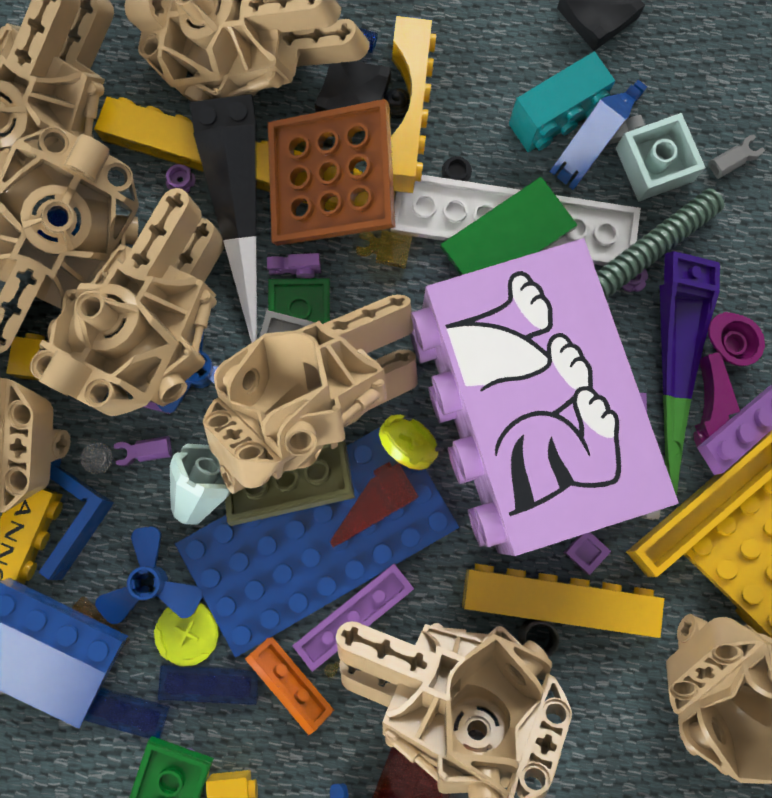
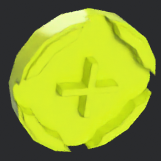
[379,414,438,470]
[154,603,220,667]

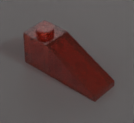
[330,462,419,548]

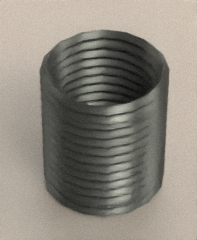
[518,619,559,657]

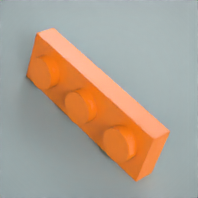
[245,637,334,735]

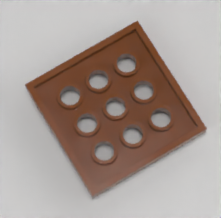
[268,99,396,246]

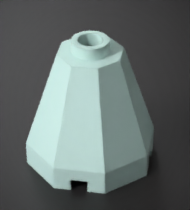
[170,444,231,525]

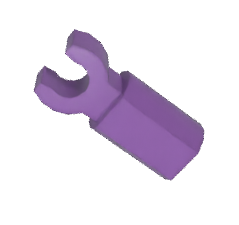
[114,436,172,466]

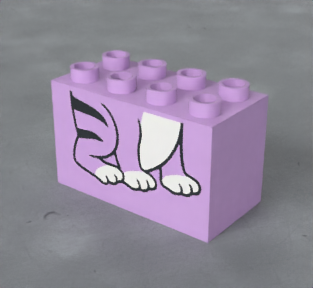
[410,238,679,556]

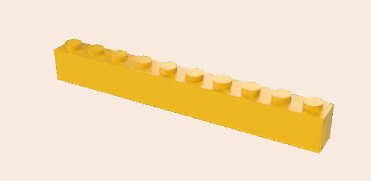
[94,96,396,211]

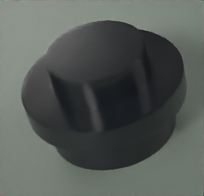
[442,156,472,182]

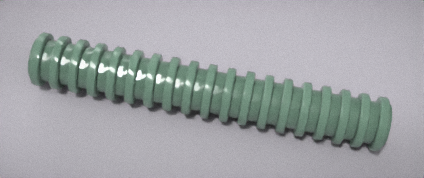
[596,188,725,299]

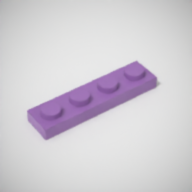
[697,385,772,475]
[292,564,414,672]

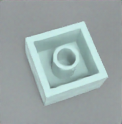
[616,113,706,202]

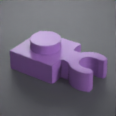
[267,253,321,278]

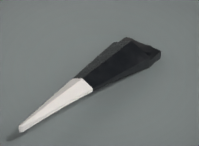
[190,94,257,343]

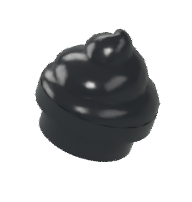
[383,88,410,119]

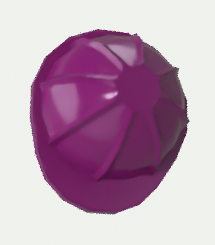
[708,312,765,366]

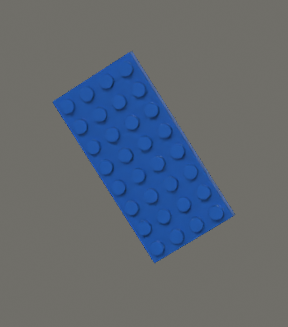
[175,427,459,658]

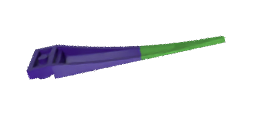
[660,251,720,506]

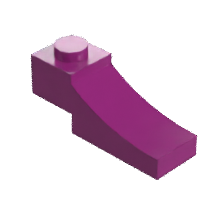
[693,352,740,447]

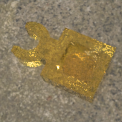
[356,230,412,269]

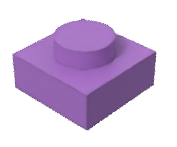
[563,532,611,575]

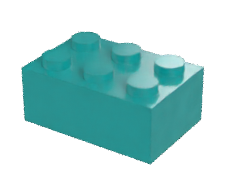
[509,51,615,152]

